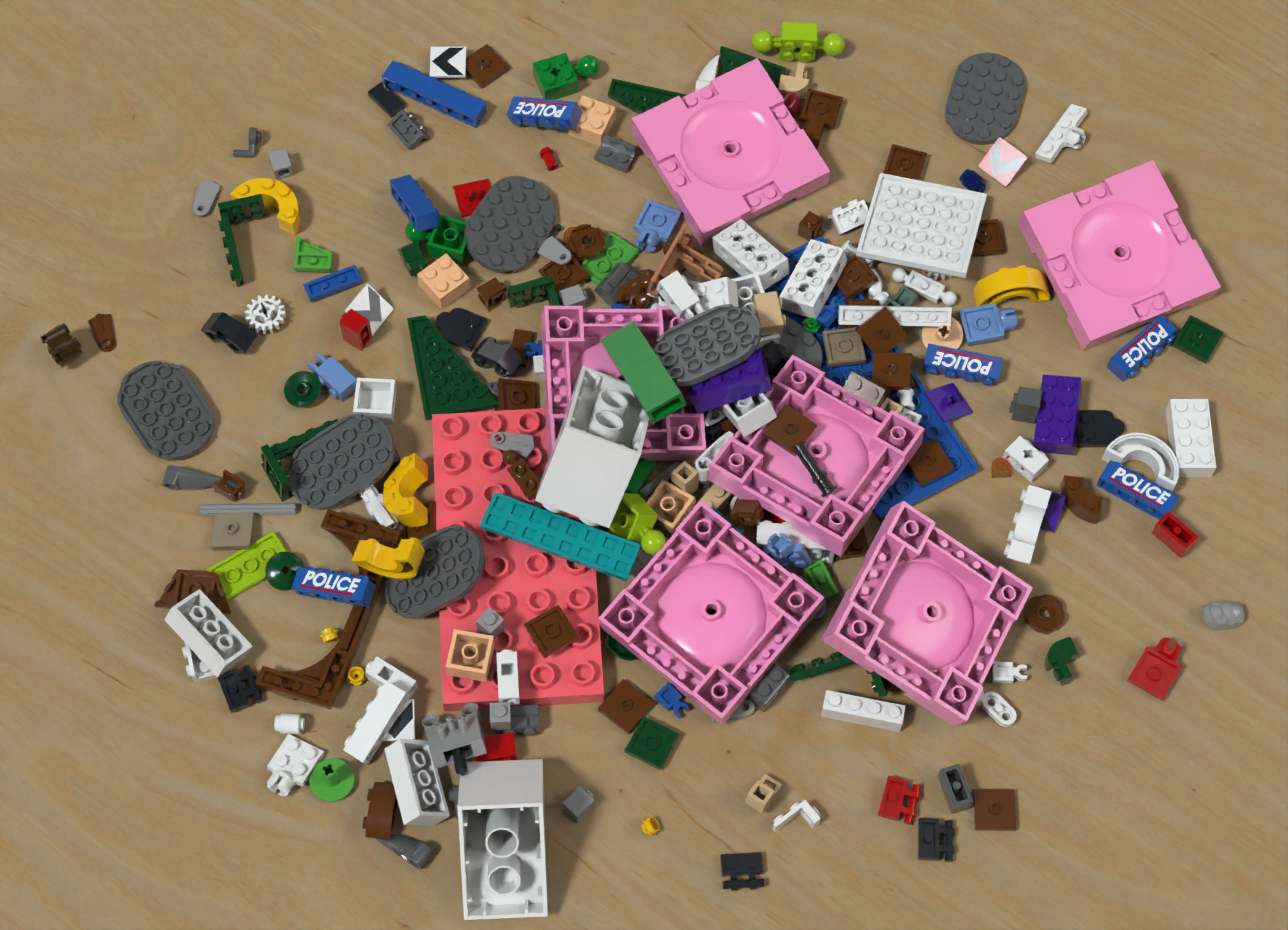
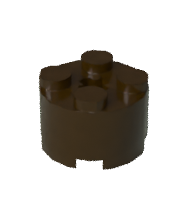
[40,323,83,368]

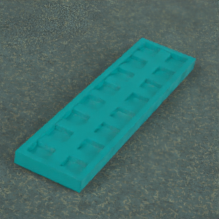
[480,492,641,582]

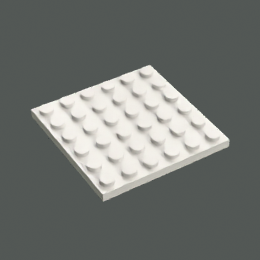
[856,173,987,278]

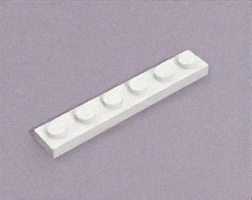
[838,305,952,327]

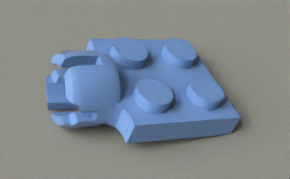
[633,199,682,253]
[959,303,1018,346]
[764,533,813,569]

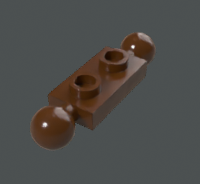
[502,449,545,509]

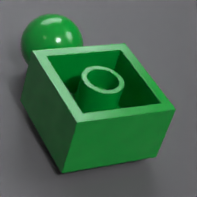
[532,53,600,100]
[405,214,469,265]

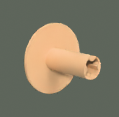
[922,317,963,349]

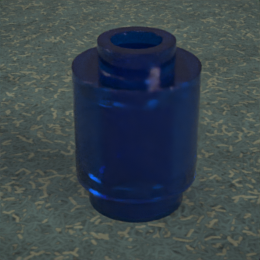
[959,169,987,193]

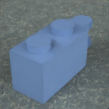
[307,353,357,402]

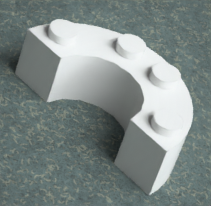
[1102,433,1179,491]
[1003,485,1052,565]

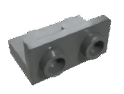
[387,109,430,150]
[594,134,636,173]

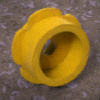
[319,627,338,643]
[347,666,366,686]
[641,816,660,836]

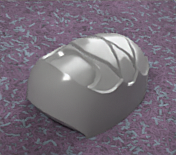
[1202,600,1245,630]

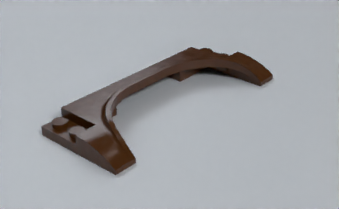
[255,509,401,710]

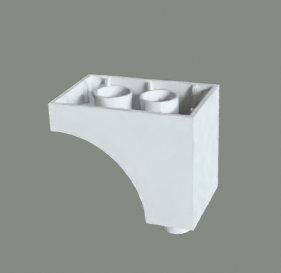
[535,366,649,528]
[458,759,548,920]

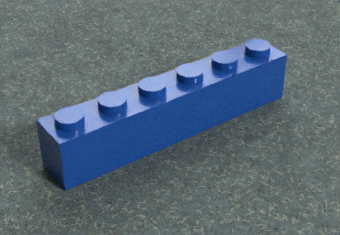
[382,60,487,128]

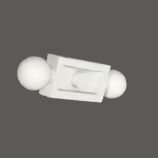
[892,268,957,306]

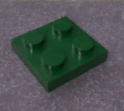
[1172,315,1223,364]
[625,716,679,770]

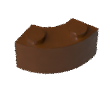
[1060,475,1102,524]
[362,782,398,840]

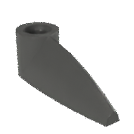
[162,465,221,490]
[375,834,433,870]

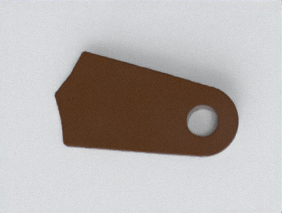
[88,313,116,352]

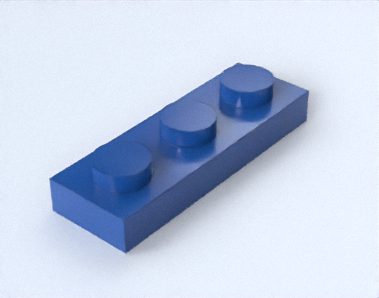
[303,265,363,302]

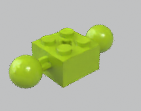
[752,22,845,62]
[609,492,666,555]

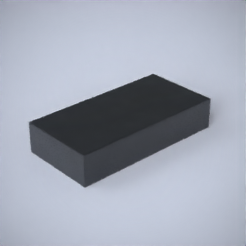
[368,82,405,118]

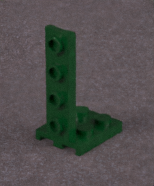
[218,194,267,287]
[508,275,561,308]
[261,419,338,502]
[789,651,891,698]

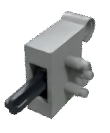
[422,703,487,776]

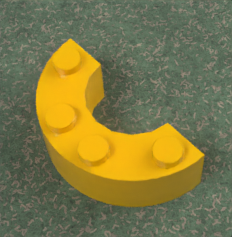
[230,178,301,236]
[973,265,1050,307]
[383,453,428,527]
[352,537,425,579]

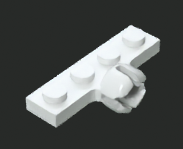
[1035,104,1088,163]

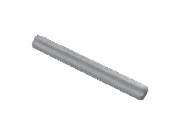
[199,503,296,516]

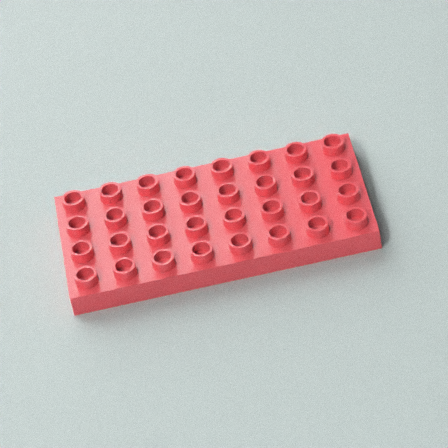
[432,408,604,712]

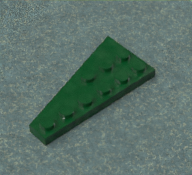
[608,78,686,114]

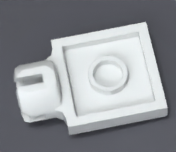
[267,734,324,797]

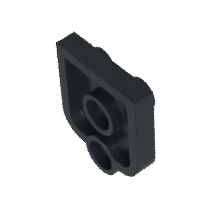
[436,308,487,352]
[1076,410,1125,448]

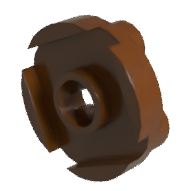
[568,224,605,261]
[1024,594,1065,635]

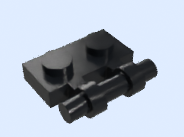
[218,665,263,713]
[918,818,955,862]
[720,852,764,891]

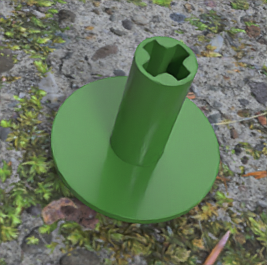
[309,758,354,802]

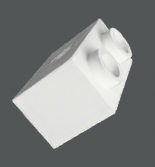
[1002,436,1049,483]

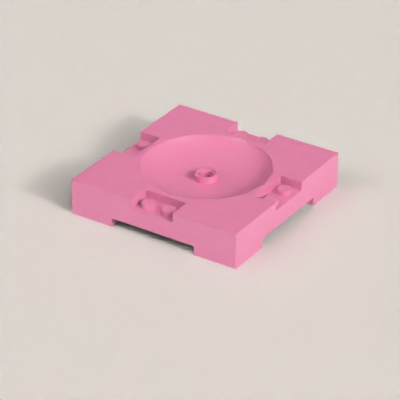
[631,58,830,246]
[1017,160,1221,351]
[541,306,706,461]
[708,355,925,557]
[598,500,824,726]
[821,501,1033,726]

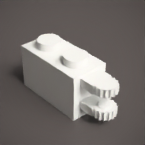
[656,271,704,320]

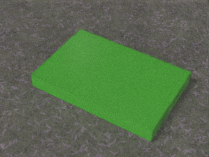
[581,231,639,286]

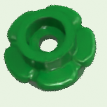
[802,317,821,334]

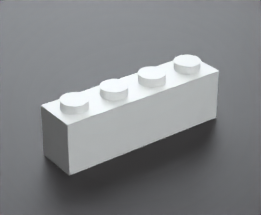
[343,680,411,764]
[821,690,905,732]

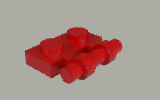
[878,776,921,825]

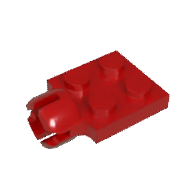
[1127,637,1182,701]

